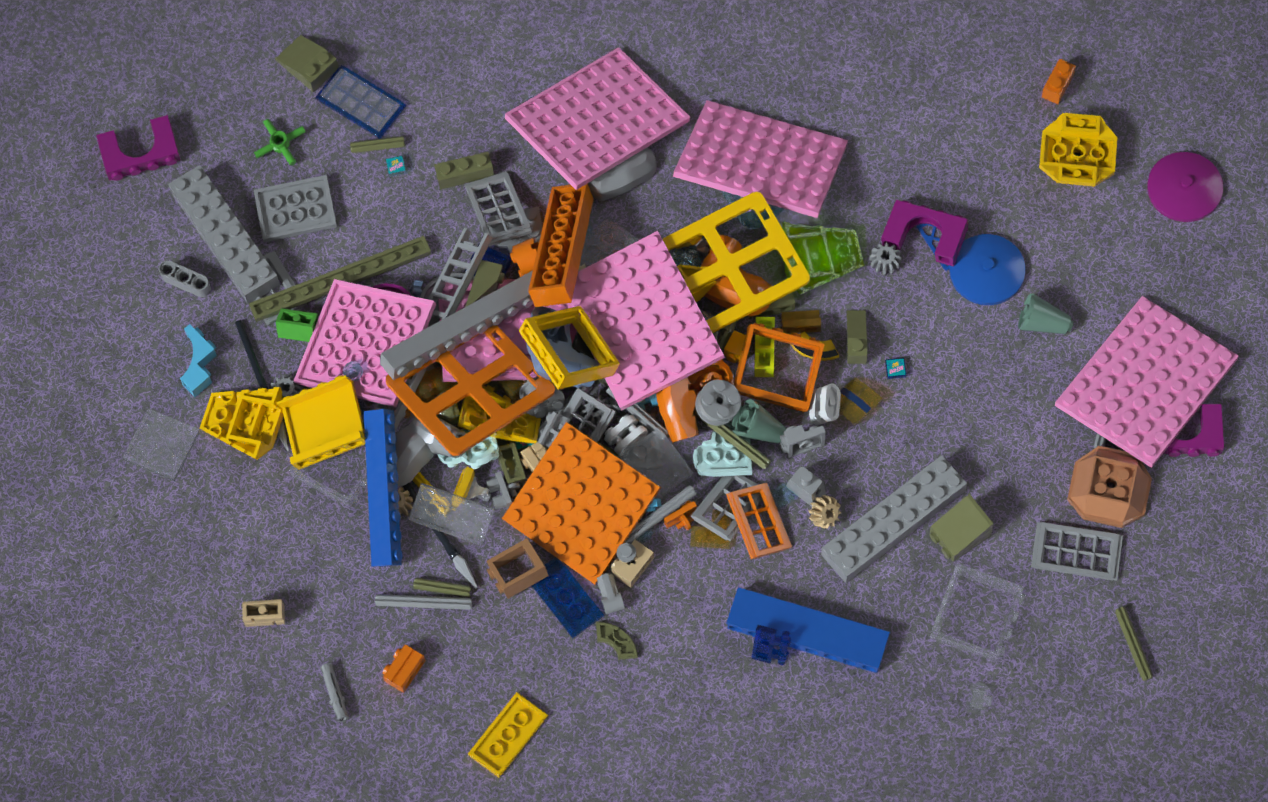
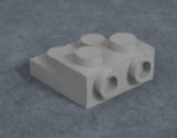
[780,425,826,458]

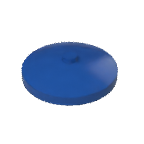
[949,234,1025,305]

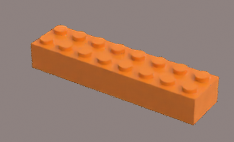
[528,183,594,307]

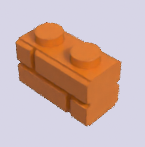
[1042,59,1076,104]
[382,645,426,693]

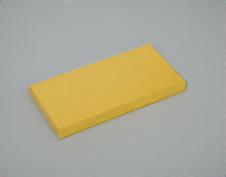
[468,692,548,778]

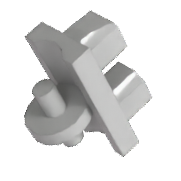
[538,411,570,447]
[486,471,521,510]

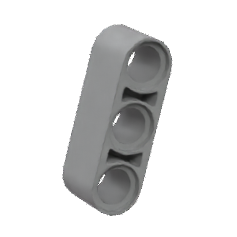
[159,260,211,297]

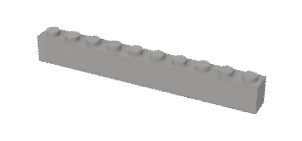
[380,271,533,380]

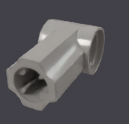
[597,573,625,615]

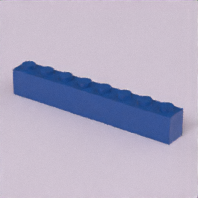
[364,409,403,567]

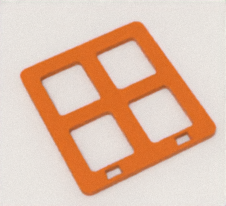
[385,325,555,456]

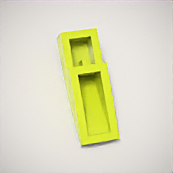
[754,317,775,377]

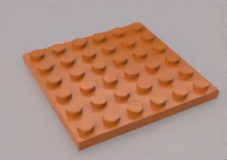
[502,422,662,585]

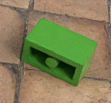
[276,308,318,342]

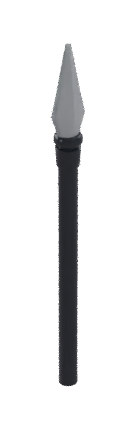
[235,320,289,451]
[403,483,478,588]

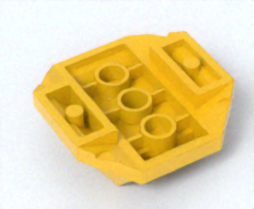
[1039,113,1117,187]

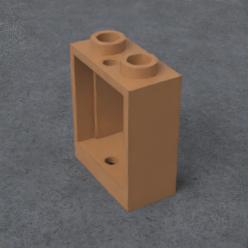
[486,538,549,599]

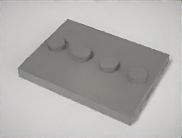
[254,175,337,242]

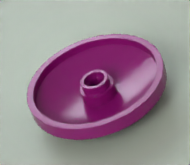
[1147,152,1223,222]

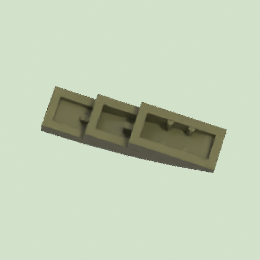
[496,438,526,485]

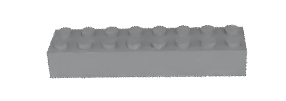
[168,165,280,305]
[821,455,967,583]

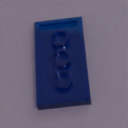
[532,557,604,639]

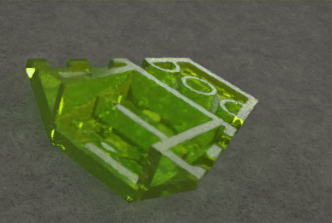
[782,222,865,295]

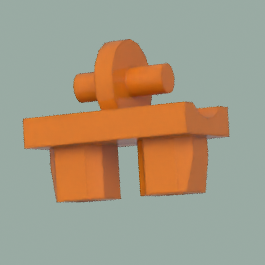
[664,500,697,530]

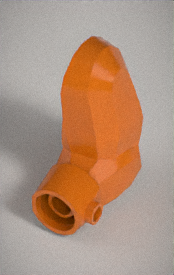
[700,235,772,317]
[656,360,734,443]

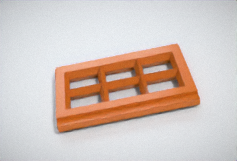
[726,483,792,559]

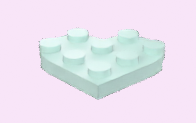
[693,422,752,477]
[437,428,499,469]

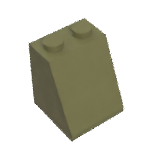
[929,494,994,562]

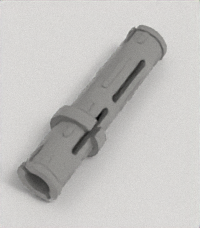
[320,663,349,722]

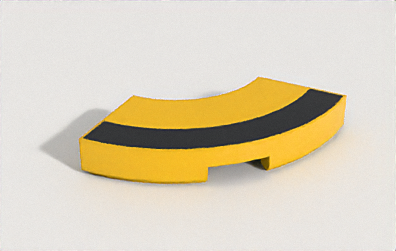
[790,332,839,361]

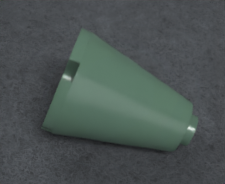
[1018,293,1073,334]
[732,399,786,444]

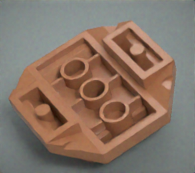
[1067,446,1152,528]

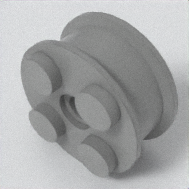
[519,376,565,418]
[695,380,741,426]

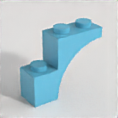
[180,324,217,397]

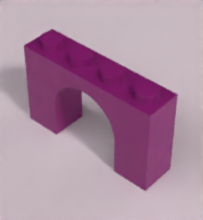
[96,115,181,181]
[881,200,968,267]
[1163,404,1224,457]

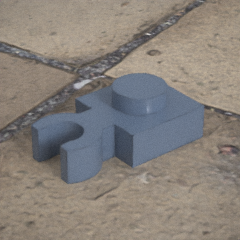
[409,280,423,298]

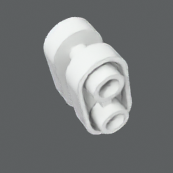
[809,384,841,425]
[604,415,648,457]

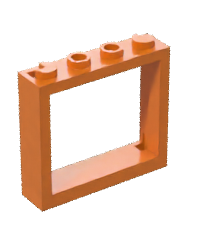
[733,323,825,412]

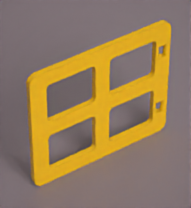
[662,192,810,333]

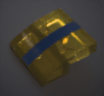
[839,377,883,426]

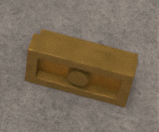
[781,310,821,334]

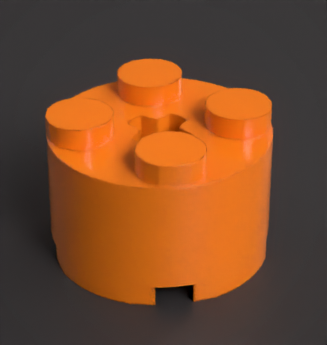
[510,237,539,277]

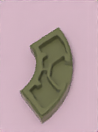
[596,622,638,660]

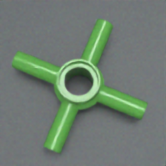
[254,119,306,166]

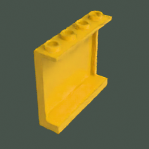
[276,375,365,470]

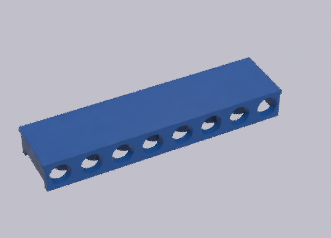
[726,587,890,673]

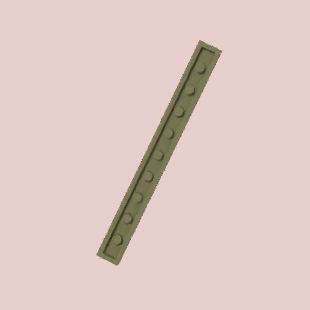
[248,236,431,322]

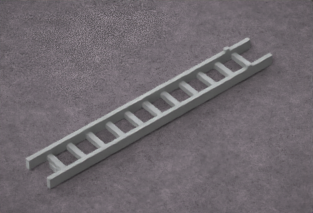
[372,227,492,431]

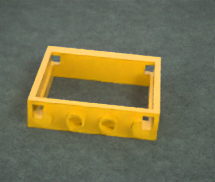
[519,306,620,389]

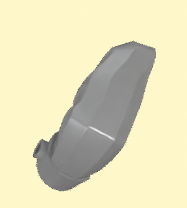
[588,147,657,201]
[396,417,466,486]

